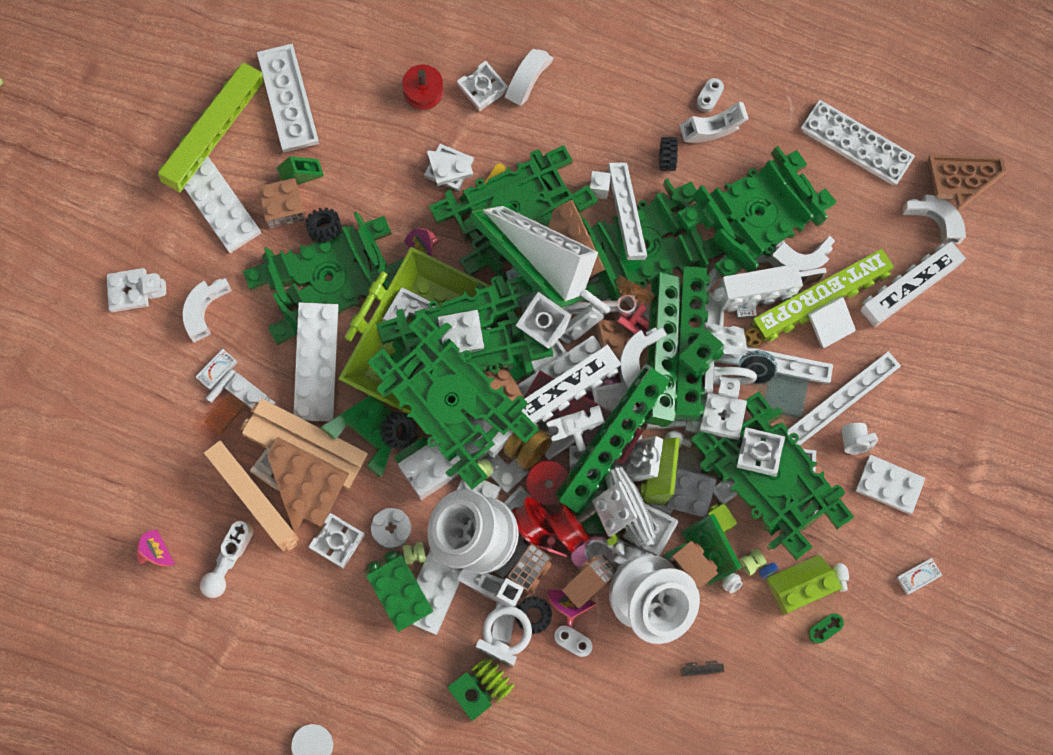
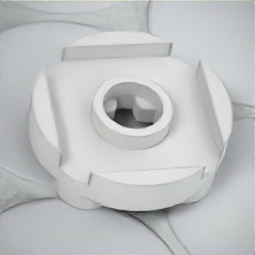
[371,508,411,549]

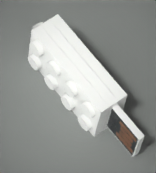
[712,264,827,312]

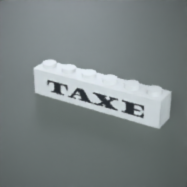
[860,241,966,328]
[522,345,621,426]

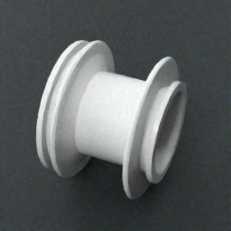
[427,489,518,574]
[609,554,700,644]

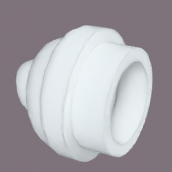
[722,573,743,593]

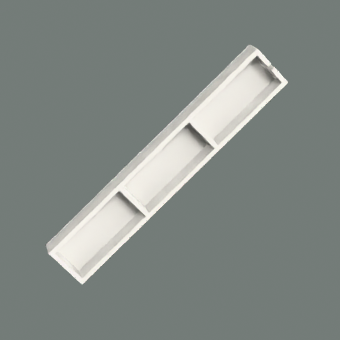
[398,336,601,501]

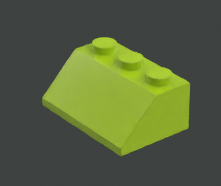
[639,437,680,506]
[766,554,842,615]

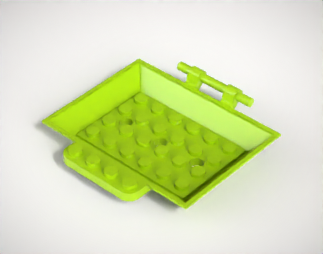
[338,247,491,414]

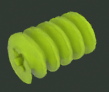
[471,657,515,704]

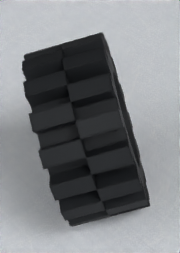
[659,137,678,171]
[305,207,342,243]
[380,412,418,449]
[516,596,552,634]

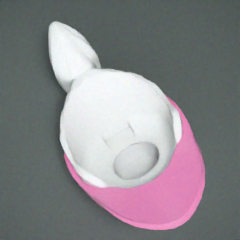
[571,536,625,568]

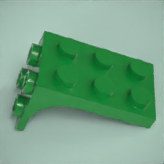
[364,550,434,632]

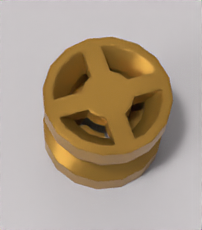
[744,328,763,349]

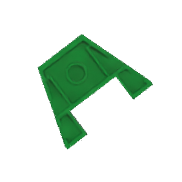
[320,395,400,477]

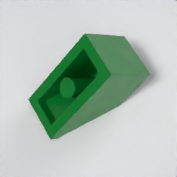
[277,156,324,185]

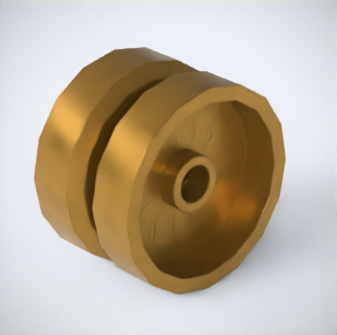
[503,423,552,470]

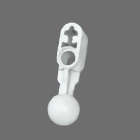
[200,521,254,598]

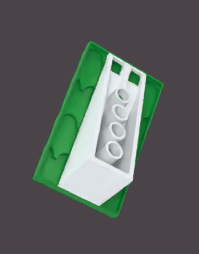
[470,203,598,308]

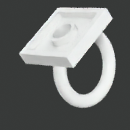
[705,353,757,396]
[476,606,532,668]

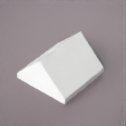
[516,292,571,349]

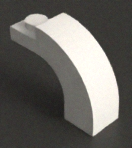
[505,48,553,106]
[679,102,749,143]
[902,195,966,244]
[767,236,835,272]
[183,278,232,342]
[619,328,667,391]
[456,568,524,607]

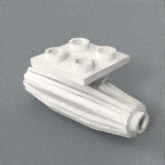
[592,467,656,550]

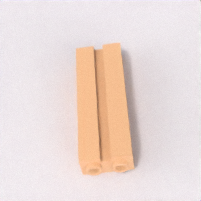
[241,398,368,491]
[204,441,299,552]

